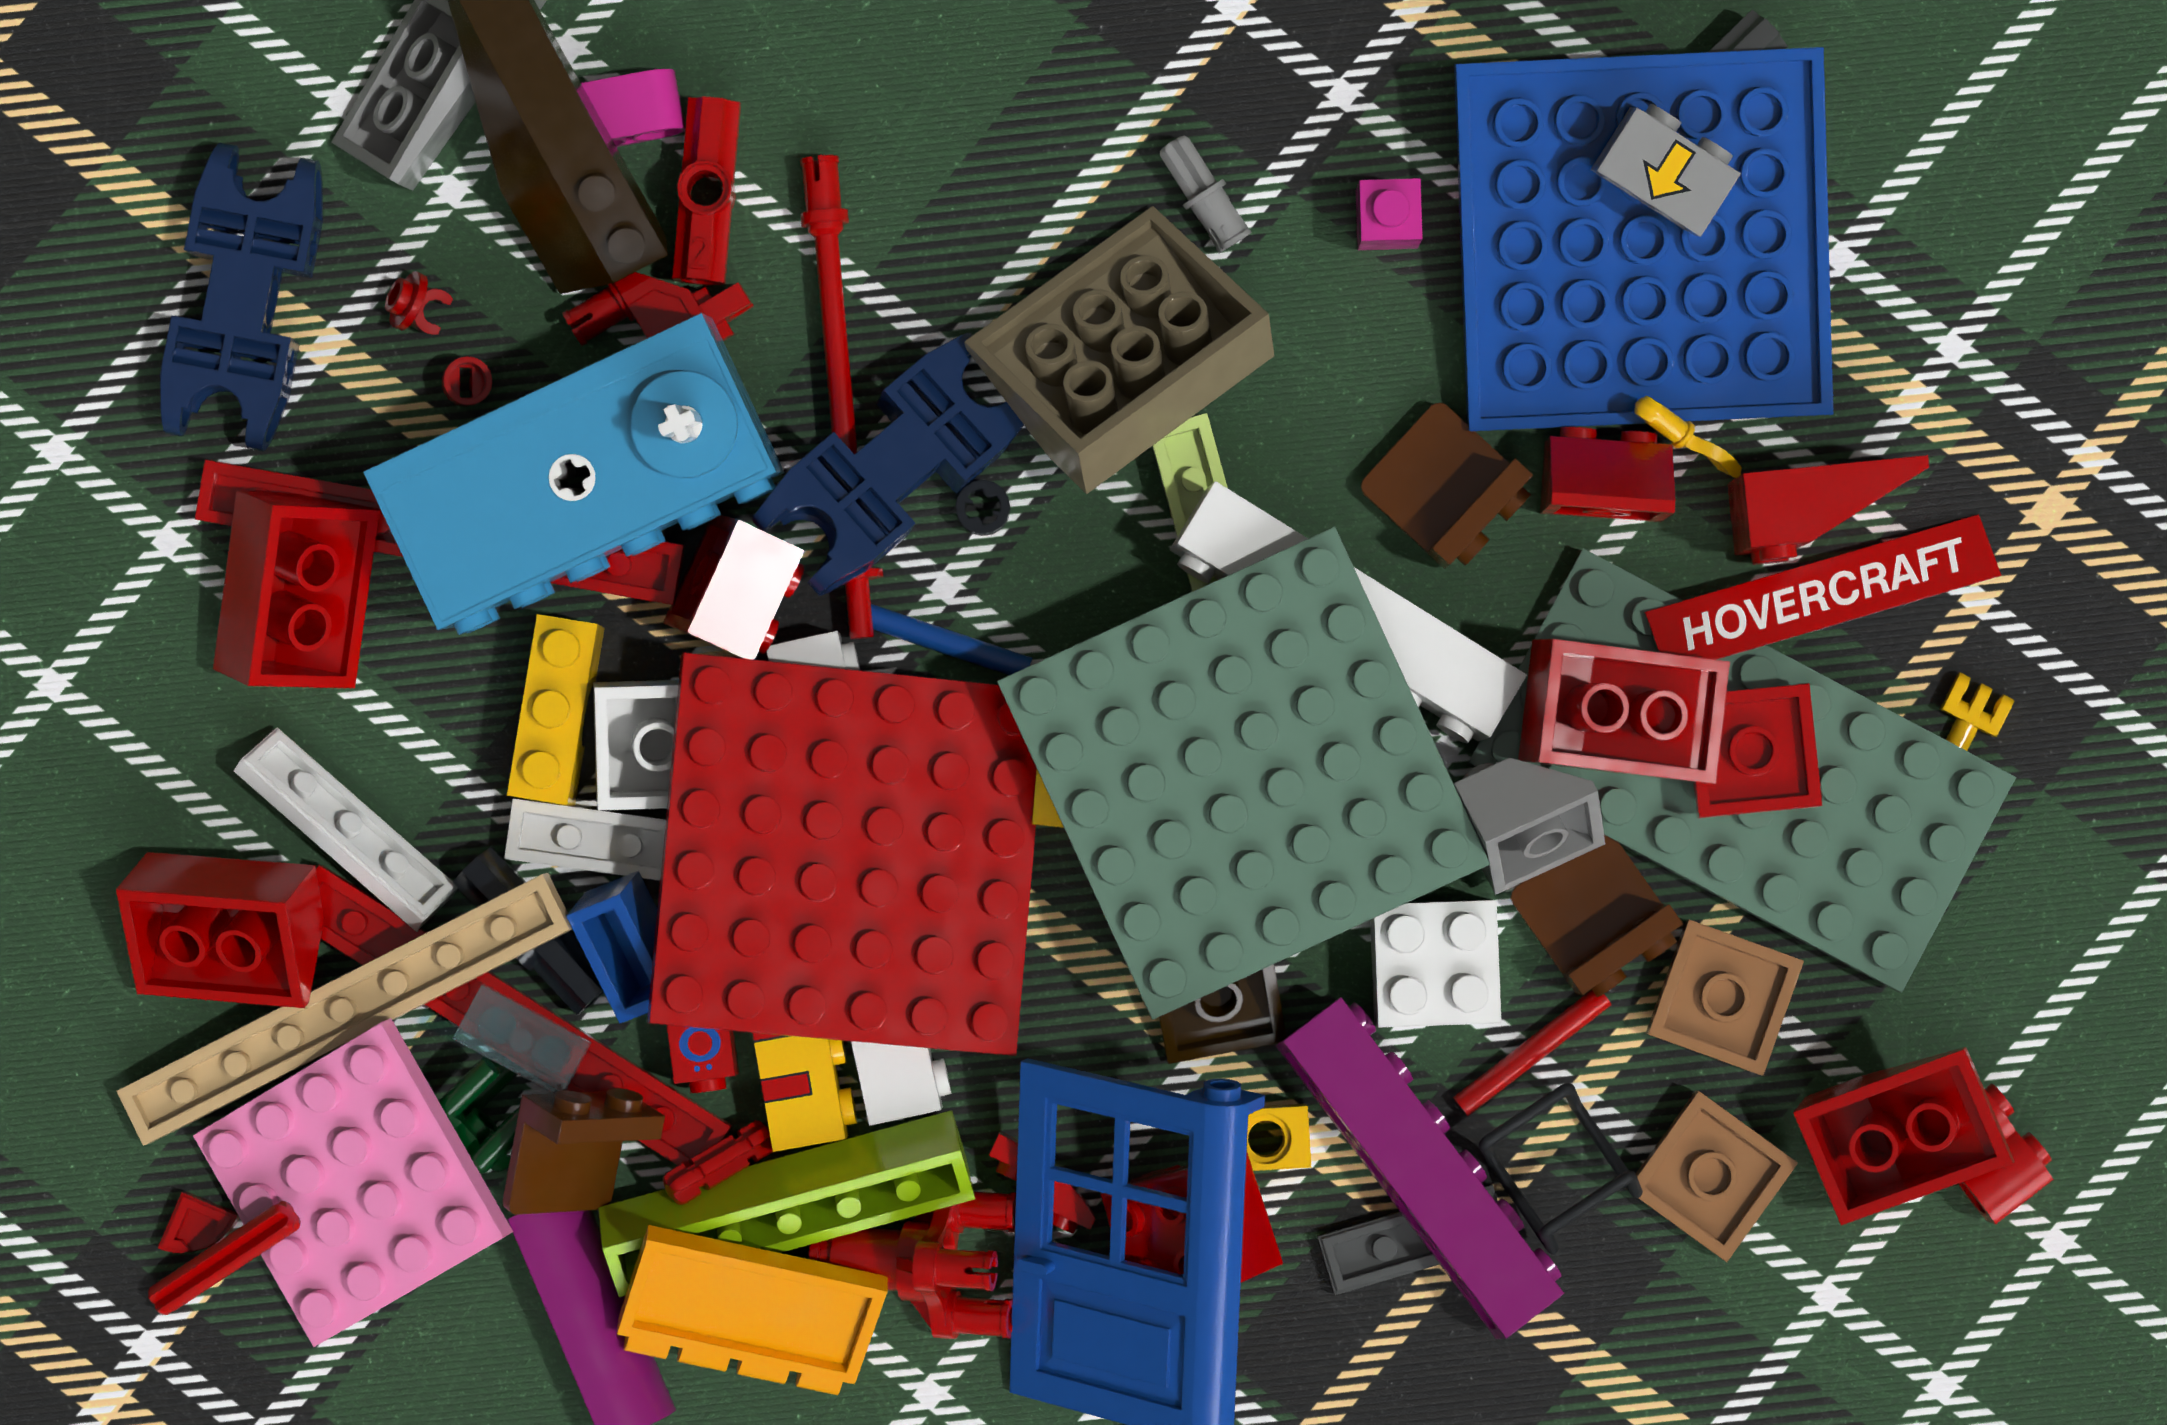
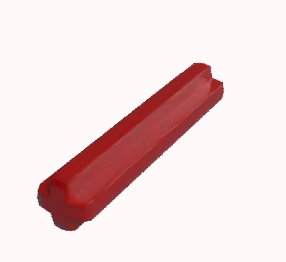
[148,1201,301,1315]

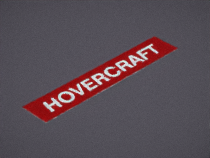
[1645,514,2002,660]

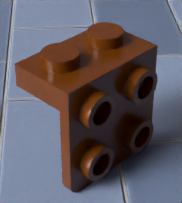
[1361,403,1533,569]
[1510,835,1683,997]
[503,1088,665,1215]

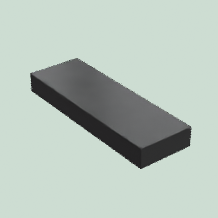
[1317,1184,1498,1295]

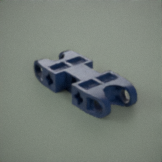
[160,143,323,451]
[752,332,1024,596]

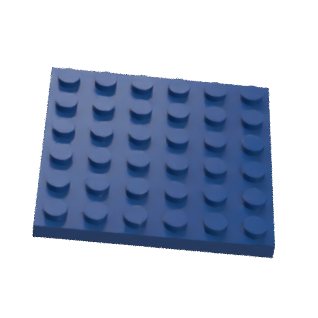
[1454,47,1833,431]

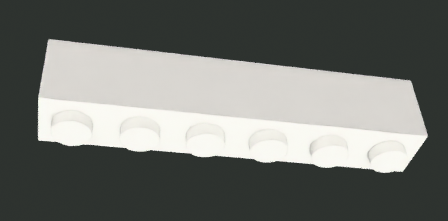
[1170,481,1527,743]

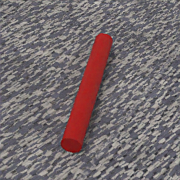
[1453,990,1612,1116]

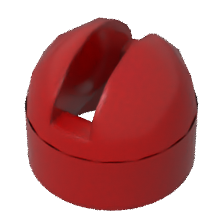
[442,356,492,407]

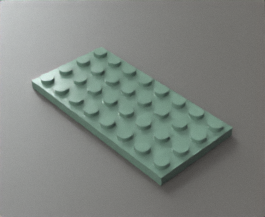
[1468,548,2016,993]

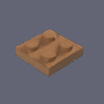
[1645,919,1804,1076]
[1625,1090,1798,1262]

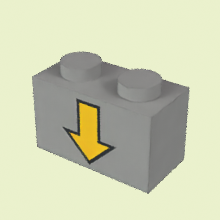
[1590,103,1741,237]

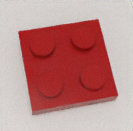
[1694,683,1822,819]

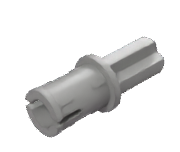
[1160,136,1252,254]

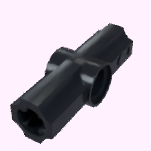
[453,846,604,1015]

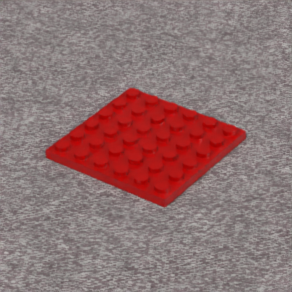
[647,653,1037,1056]

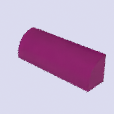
[507,1210,676,1425]

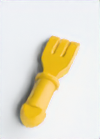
[1634,396,1742,478]

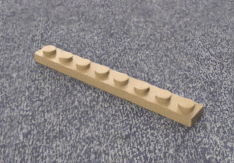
[117,873,572,1146]

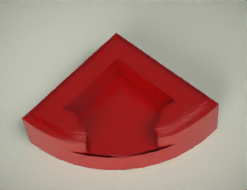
[158,1191,240,1253]

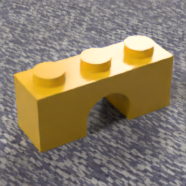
[507,614,605,807]

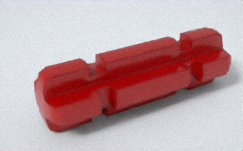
[662,1121,773,1205]

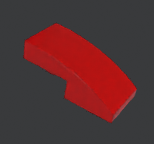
[989,1131,1095,1234]

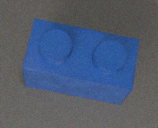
[566,871,658,1024]

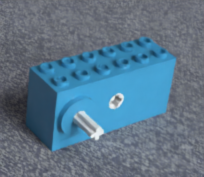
[363,313,785,635]

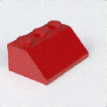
[213,490,380,688]
[116,852,324,1008]

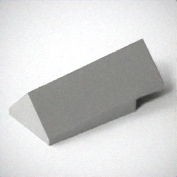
[331,0,547,191]

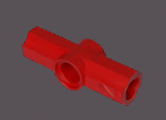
[672,96,741,286]

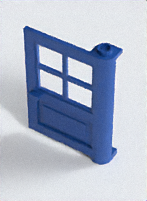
[1009,1058,1265,1425]

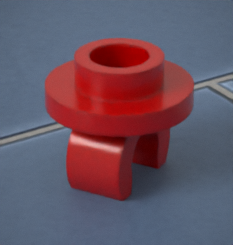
[385,271,453,335]

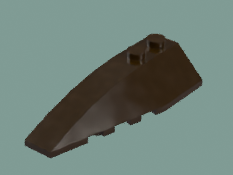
[448,0,668,294]

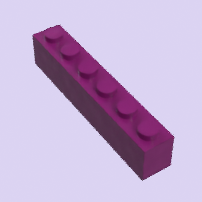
[1275,997,1564,1339]

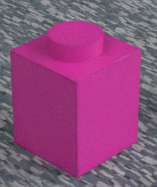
[1356,178,1423,250]

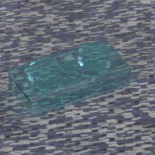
[452,984,592,1093]

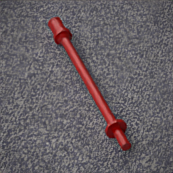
[800,155,884,639]

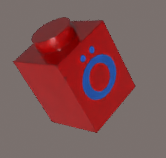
[667,1025,739,1093]

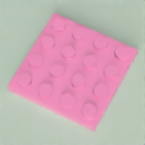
[193,1018,513,1347]

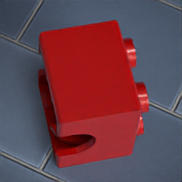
[1100,1153,1283,1283]

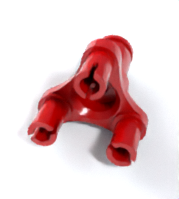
[809,1191,1016,1339]

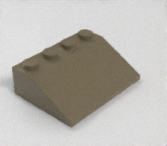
[964,206,1274,494]

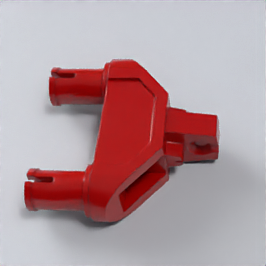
[562,272,754,346]

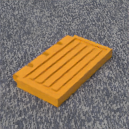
[617,1225,888,1395]

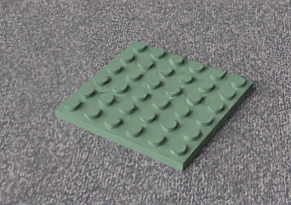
[997,527,1490,1020]

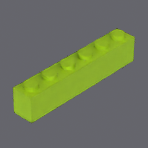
[598,1110,975,1297]

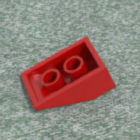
[1727,455,1929,565]
[1518,639,1730,784]
[1793,1047,2014,1225]

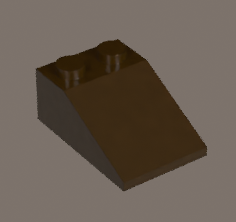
[1159,964,1287,1064]

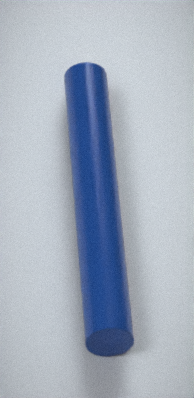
[871,604,1033,676]

